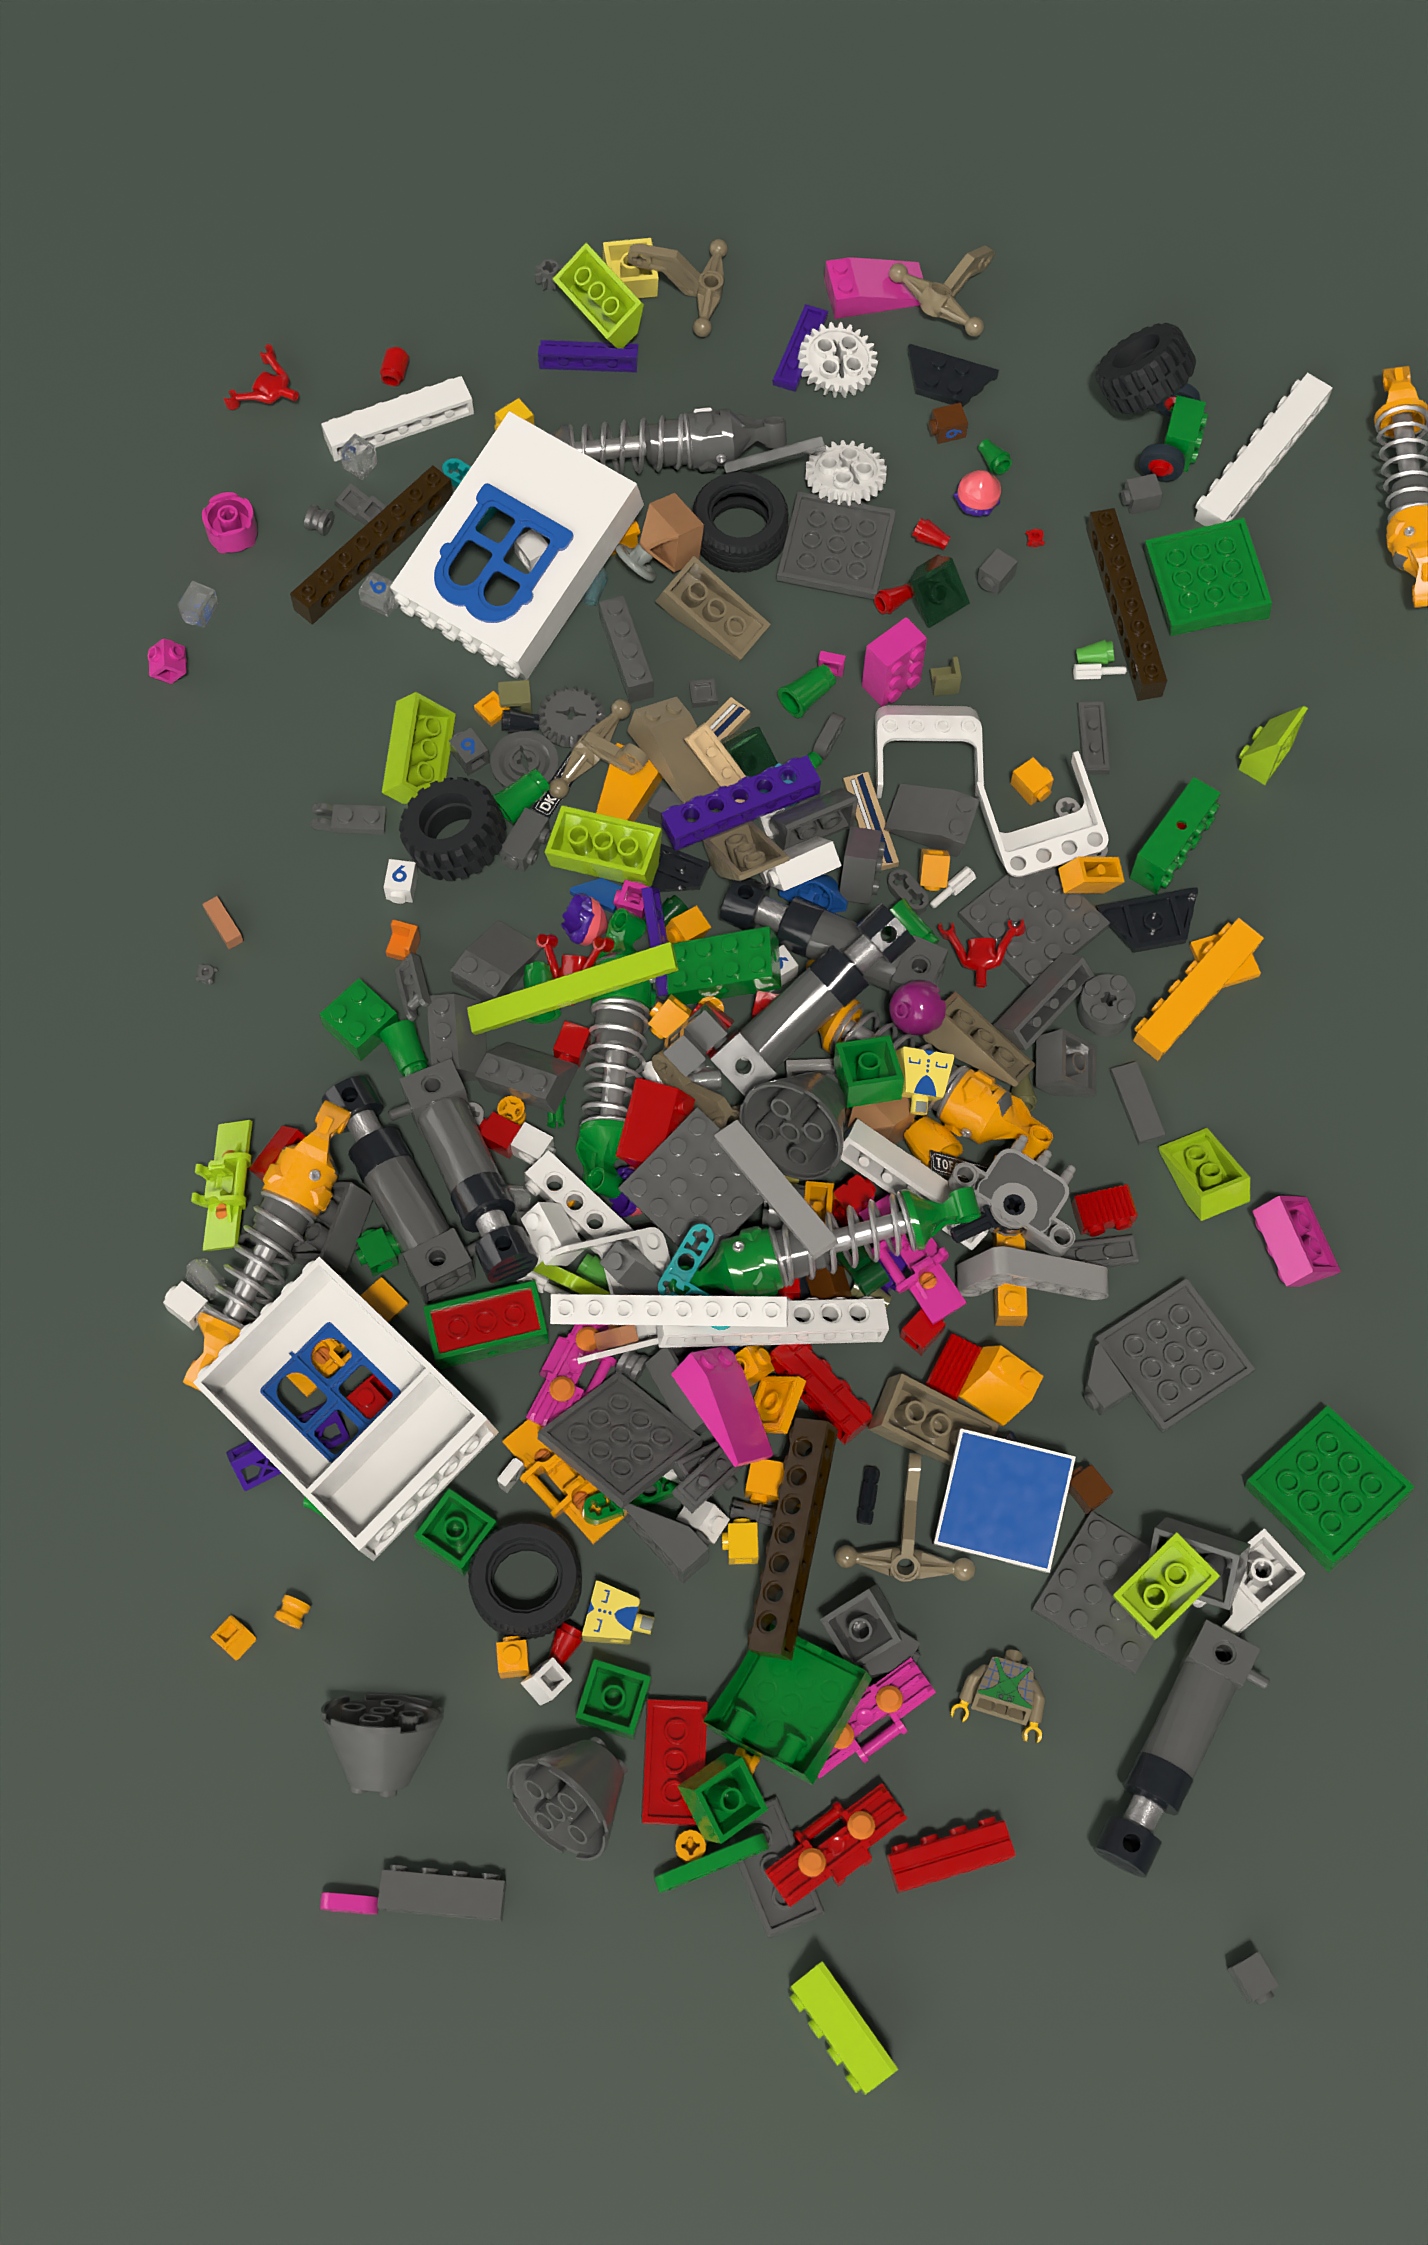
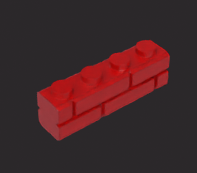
[770,1344,873,1445]
[886,1817,1016,1894]

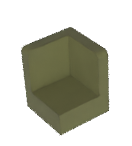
[930,656,962,696]
[498,680,532,714]

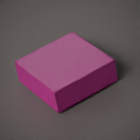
[818,651,846,677]

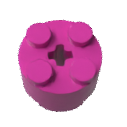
[202,492,258,554]

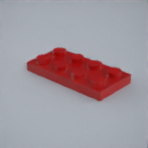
[642,1699,708,1826]

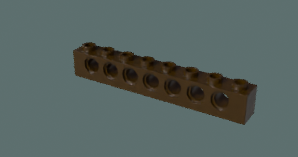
[290,465,453,625]
[1086,508,1167,701]
[748,1418,838,1661]

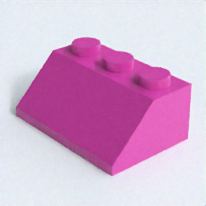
[1253,1196,1341,1287]

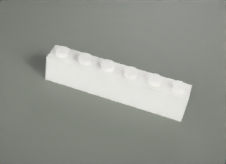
[321,376,474,461]
[841,1118,989,1250]

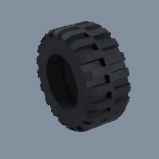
[1096,323,1196,414]
[399,777,507,881]

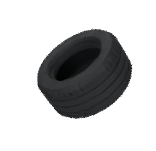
[692,472,789,572]
[468,1521,582,1640]

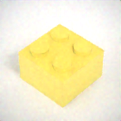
[602,238,658,298]

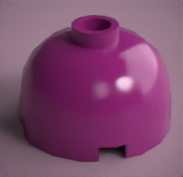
[889,980,946,1036]

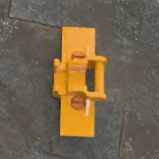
[286,1277,409,1398]
[502,1420,624,1545]

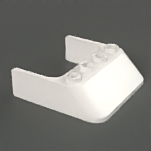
[875,705,984,799]
[975,751,1108,877]
[550,1227,671,1364]

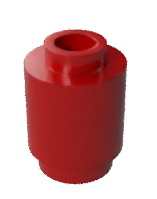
[380,347,410,386]

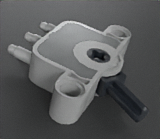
[948,1135,1076,1257]

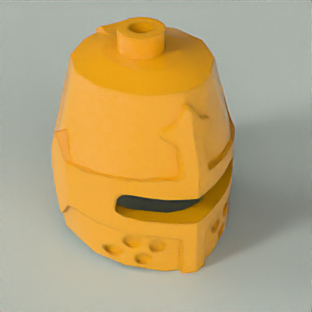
[904,1116,963,1170]

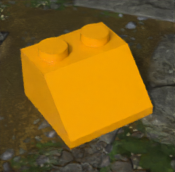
[958,1345,1044,1426]

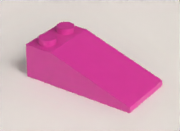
[824,257,923,319]
[671,1346,774,1467]

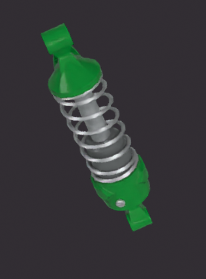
[575,908,656,1199]
[668,1187,981,1297]

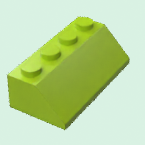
[553,243,644,349]
[382,692,456,804]
[545,805,662,887]
[789,1961,899,2095]

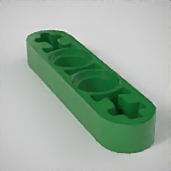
[582,1477,677,1525]
[654,1833,770,1894]

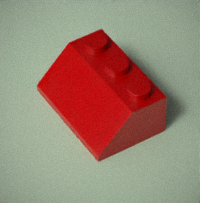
[616,1078,695,1169]

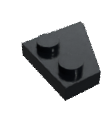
[651,844,710,892]

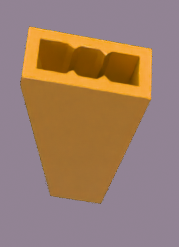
[596,743,663,822]

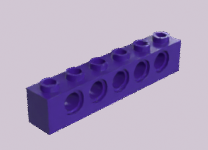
[662,755,821,851]

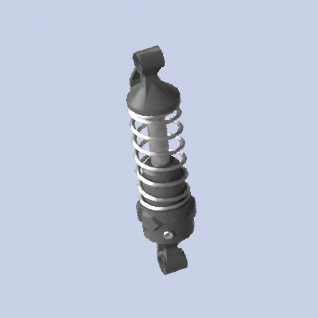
[549,406,787,475]

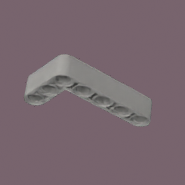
[957,1246,1109,1300]

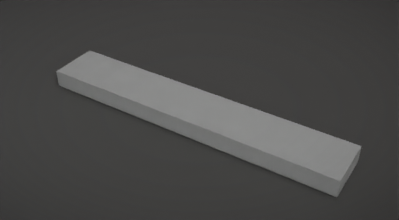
[714,1120,838,1260]

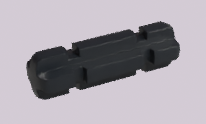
[857,1468,880,1525]

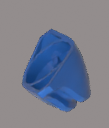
[779,874,848,913]

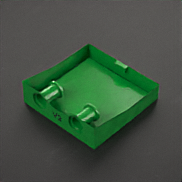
[1144,518,1272,637]
[1245,1405,1415,1573]
[703,1624,872,1785]

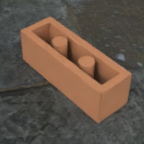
[202,896,244,949]
[594,1325,639,1351]

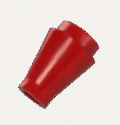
[912,518,951,550]
[874,584,913,614]
[547,1622,583,1668]

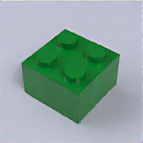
[319,978,399,1062]
[834,1035,904,1108]
[414,1489,499,1576]
[575,1659,652,1741]
[678,1753,768,1844]

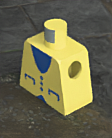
[895,1047,954,1115]
[582,1580,655,1645]

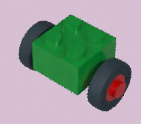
[1139,383,1208,481]

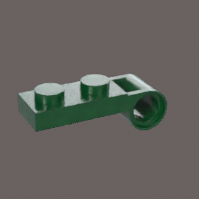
[836,1245,890,1297]

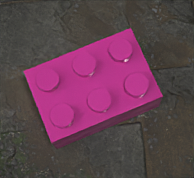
[862,617,927,707]

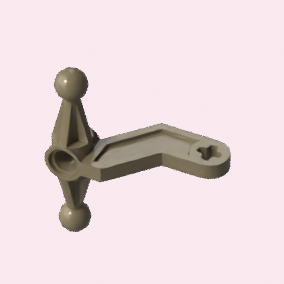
[627,239,728,337]
[889,245,995,337]
[549,699,649,799]
[652,1050,741,1130]
[835,1453,976,1582]

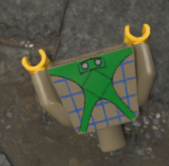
[951,1649,1045,1743]

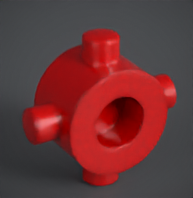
[1026,529,1045,547]

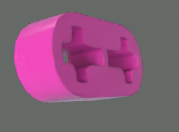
[320,1893,378,1915]

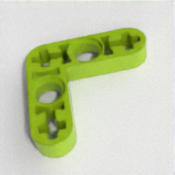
[533,1261,611,1295]

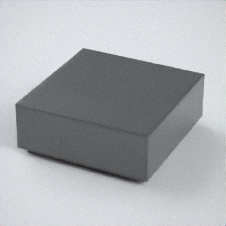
[689,678,718,708]

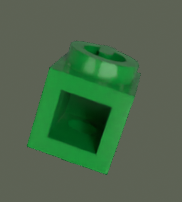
[355,1227,401,1277]

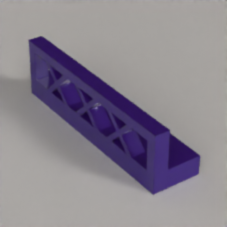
[538,340,639,373]
[226,1403,350,1491]

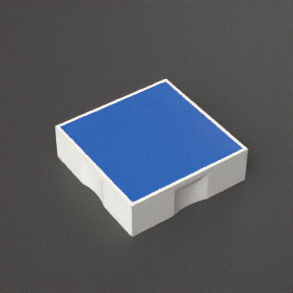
[933,1429,1076,1573]

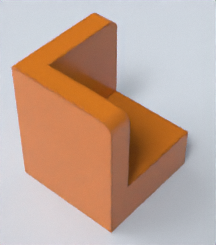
[386,920,421,961]

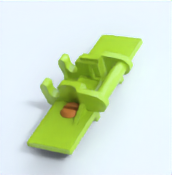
[191,1120,253,1251]

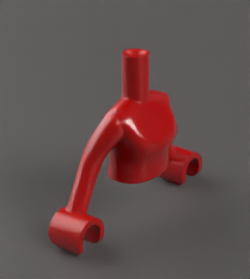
[223,344,299,410]
[938,919,1026,988]
[536,934,614,1006]

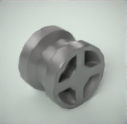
[304,504,334,535]
[615,1350,650,1382]

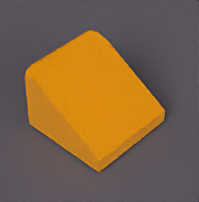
[210,1615,256,1660]

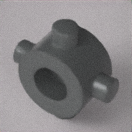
[195,964,218,985]

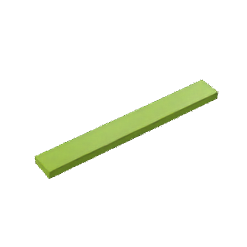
[467,942,679,1035]

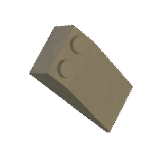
[655,556,771,661]
[627,696,719,804]
[703,821,790,881]
[922,991,1036,1087]
[868,1374,999,1466]

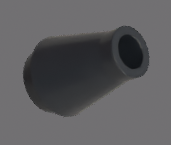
[501,707,539,734]

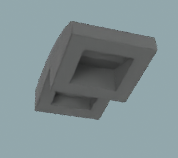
[334,483,387,525]

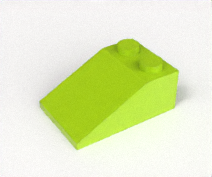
[1238,706,1308,785]
[1159,1128,1250,1221]
[1112,1533,1220,1640]

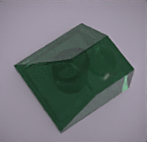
[909,555,970,628]
[720,726,778,777]

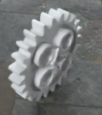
[798,322,878,398]
[805,440,887,506]

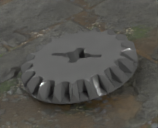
[538,686,605,748]
[490,731,559,787]

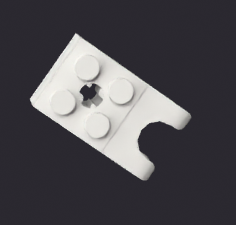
[1192,1529,1305,1636]

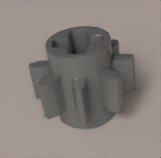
[535,259,564,290]

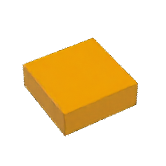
[474,691,509,727]

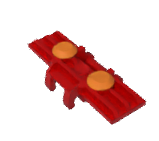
[764,1783,908,1907]

